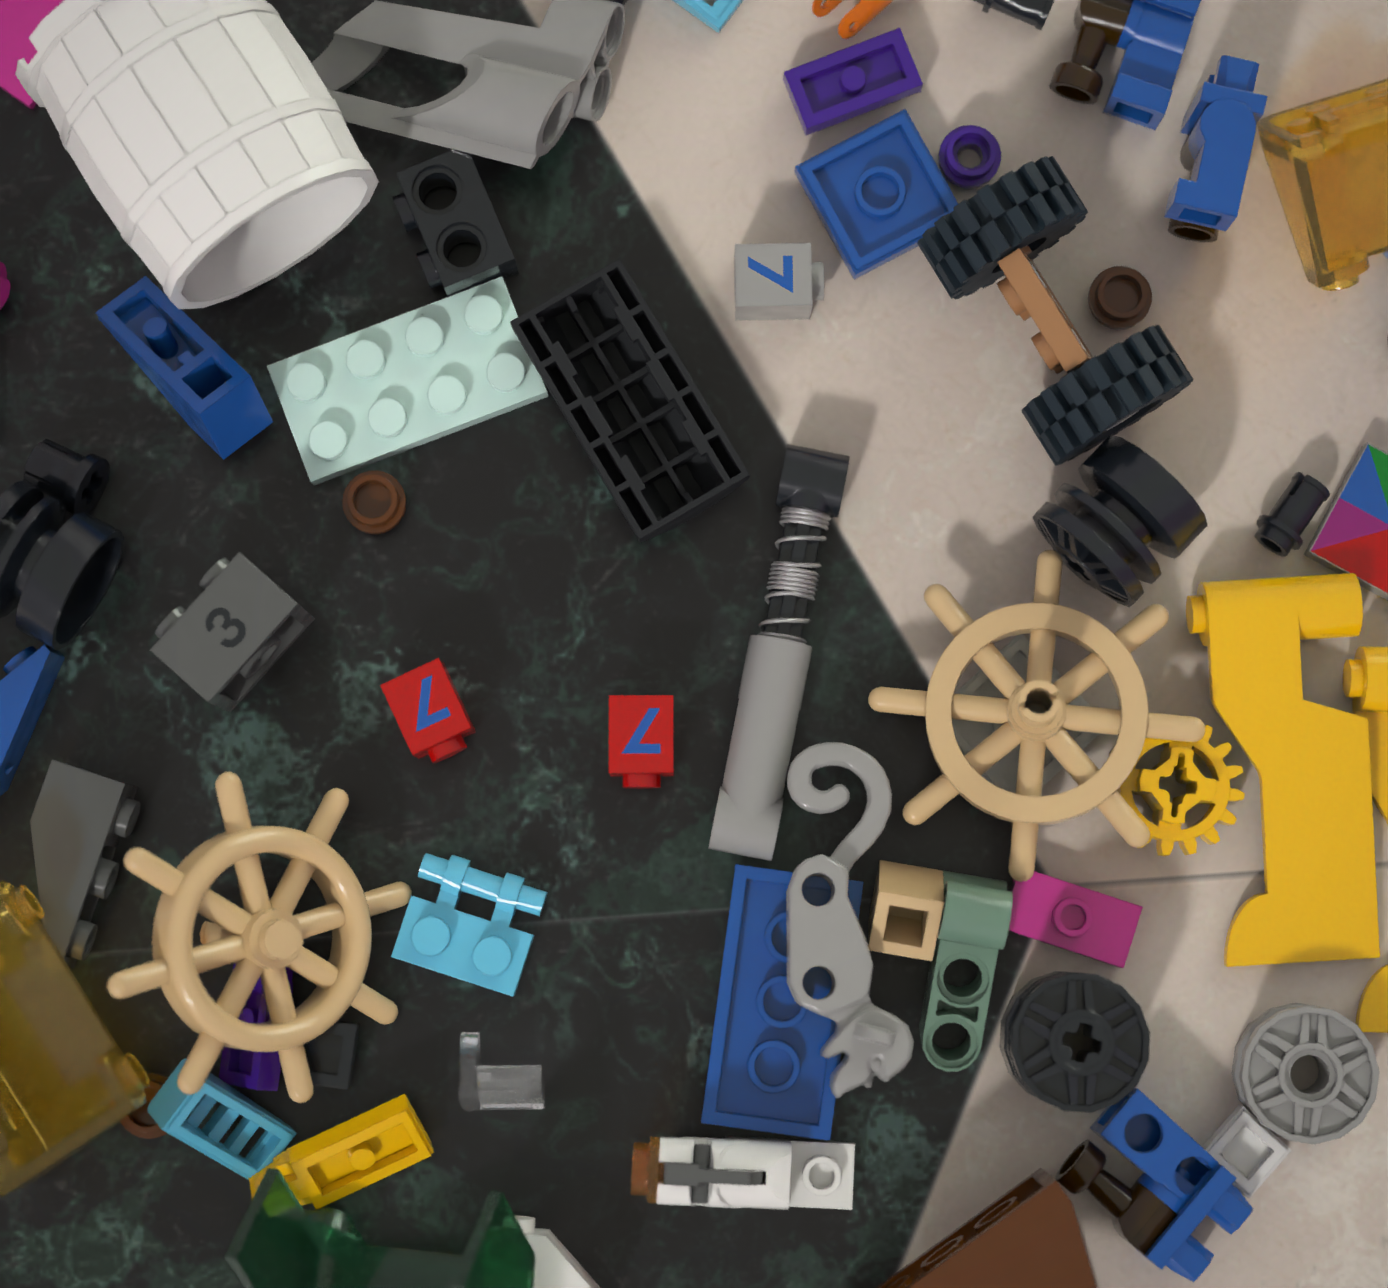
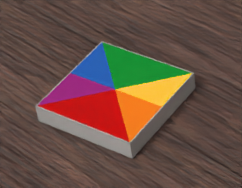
[1304,442,1388,601]

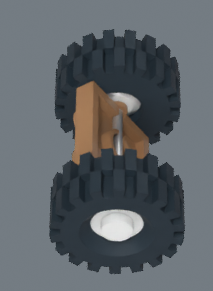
[917,156,1194,466]

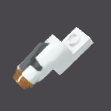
[631,1136,855,1210]

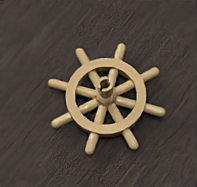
[868,549,1206,882]
[107,772,412,1103]

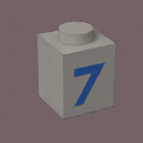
[734,243,824,320]

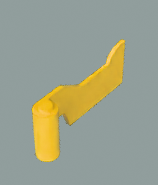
[1186,573,1380,967]

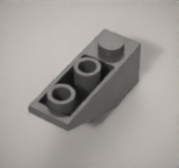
[30,760,140,970]

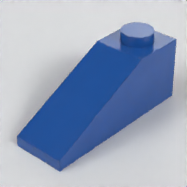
[96,276,273,460]

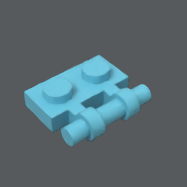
[391,853,548,997]

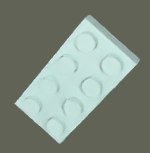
[267,277,548,486]

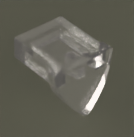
[459,1032,545,1111]

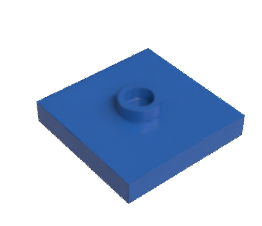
[795,109,958,280]

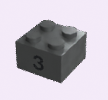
[150,552,315,712]

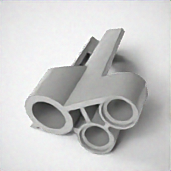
[311,0,625,169]

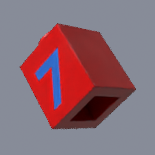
[380,658,476,763]
[609,695,674,788]

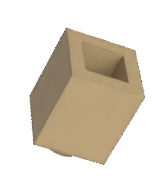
[868,860,944,961]

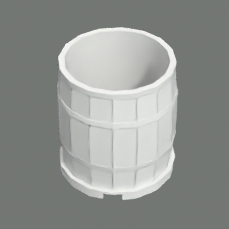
[15,0,379,309]

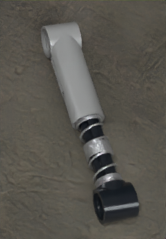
[708,444,850,861]

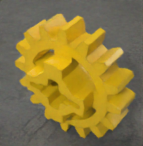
[1109,725,1245,856]

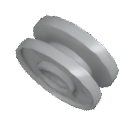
[1231,1003,1379,1144]

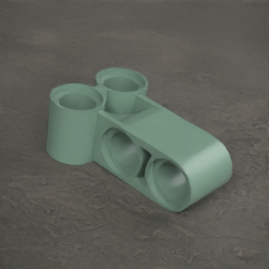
[919,870,1013,1072]

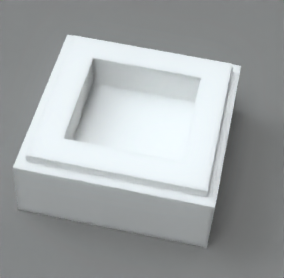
[1202,1105,1292,1199]

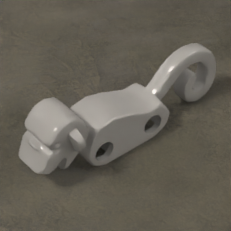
[786,742,914,1098]

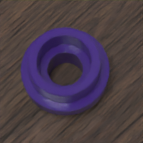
[938,125,1001,189]

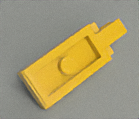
[248,1094,434,1217]

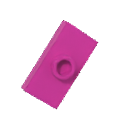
[1009,871,1143,968]

